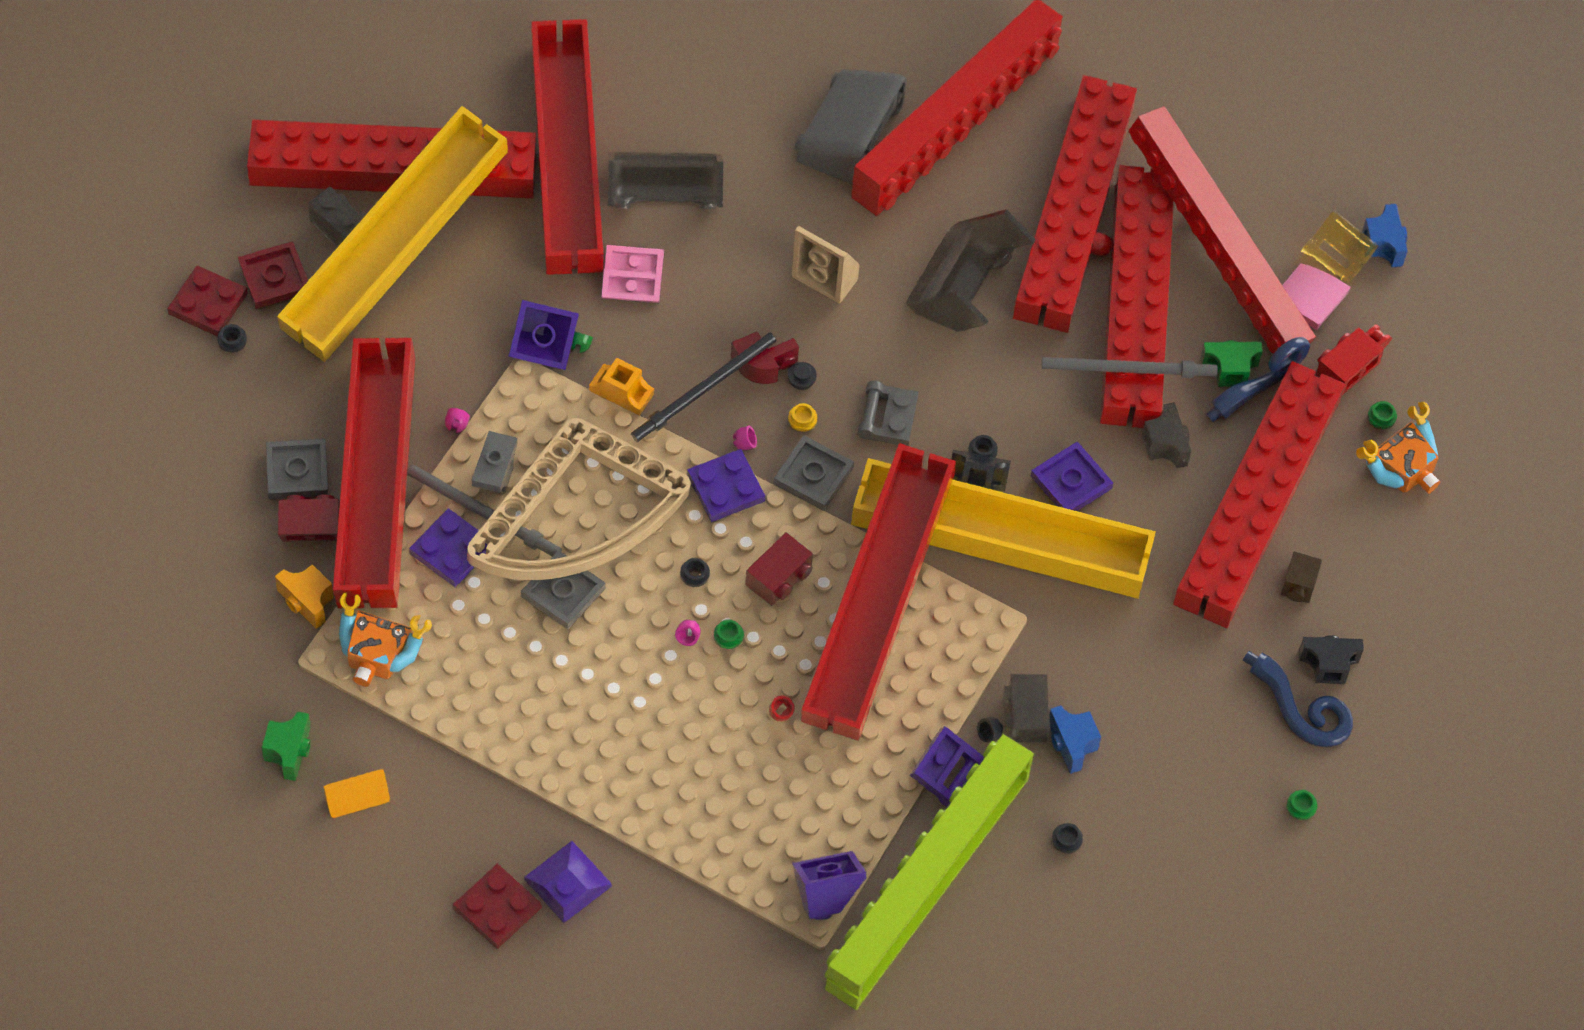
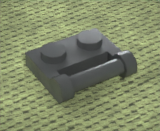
[857,381,919,446]

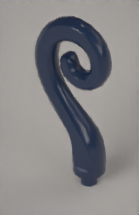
[1206,337,1310,422]
[1243,651,1353,748]

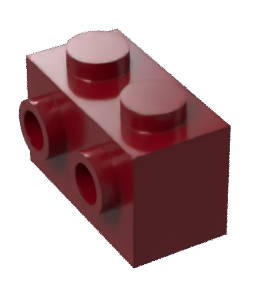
[278,495,340,542]
[745,532,813,606]

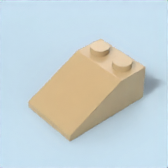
[791,226,860,304]

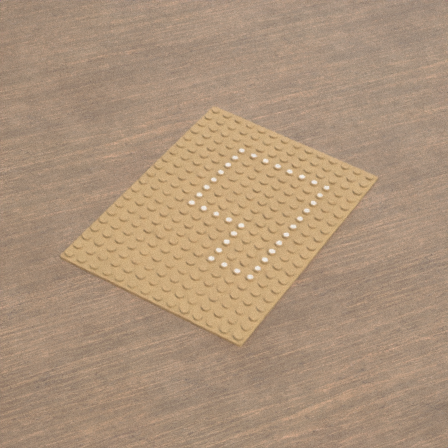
[298,358,1027,950]

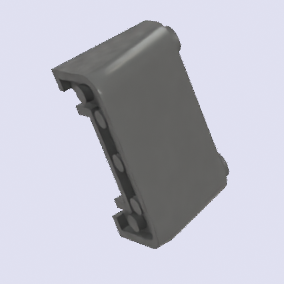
[795,69,907,185]

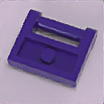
[910,726,984,807]

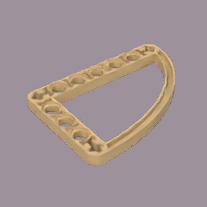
[467,418,691,580]

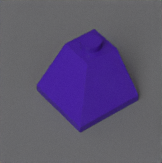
[509,300,579,370]
[524,841,612,923]
[792,851,867,920]

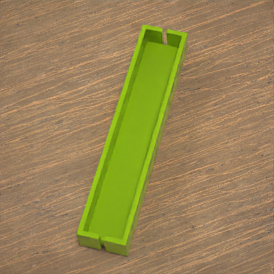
[824,734,1034,1010]

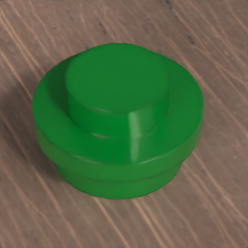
[1368,401,1397,429]
[714,620,744,649]
[1286,790,1318,820]

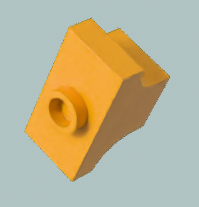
[589,357,654,416]
[275,564,334,629]

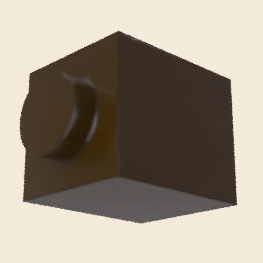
[1281,551,1322,603]

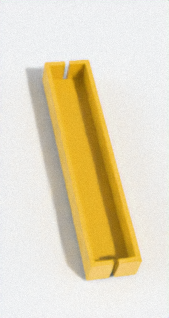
[277,106,508,362]
[851,458,1156,599]

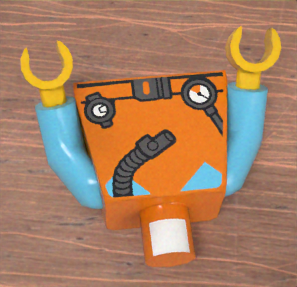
[1356,402,1440,494]
[339,593,432,687]

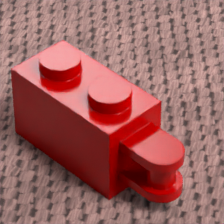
[1315,324,1392,395]

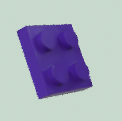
[1030,441,1114,511]
[687,449,766,522]
[409,508,488,587]

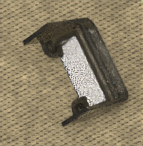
[608,152,724,209]
[906,209,1036,332]

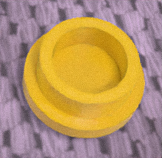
[788,403,817,432]

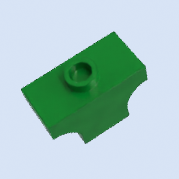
[1200,340,1263,387]
[262,711,311,781]

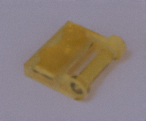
[1302,211,1378,285]

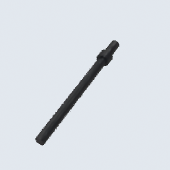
[631,332,776,442]

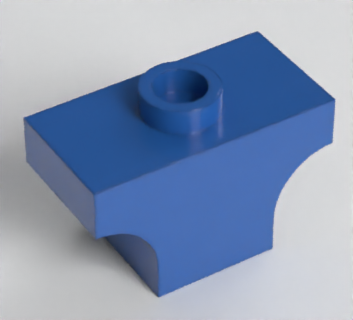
[1361,204,1408,267]
[1047,705,1101,774]

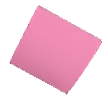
[602,245,664,303]
[1282,263,1351,330]

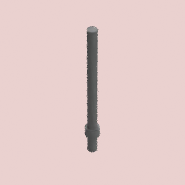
[1041,357,1217,378]
[407,465,562,557]

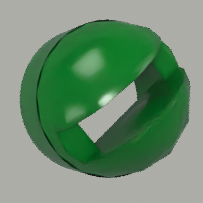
[571,331,593,354]

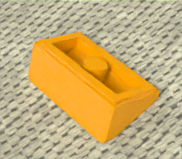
[323,769,390,818]

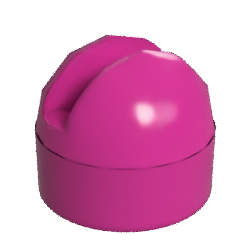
[445,408,470,433]
[733,426,757,450]
[675,620,701,646]

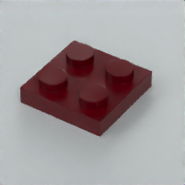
[238,241,308,309]
[167,265,248,337]
[453,863,542,949]

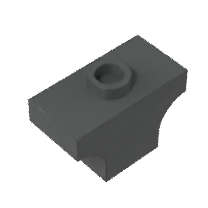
[472,431,518,493]

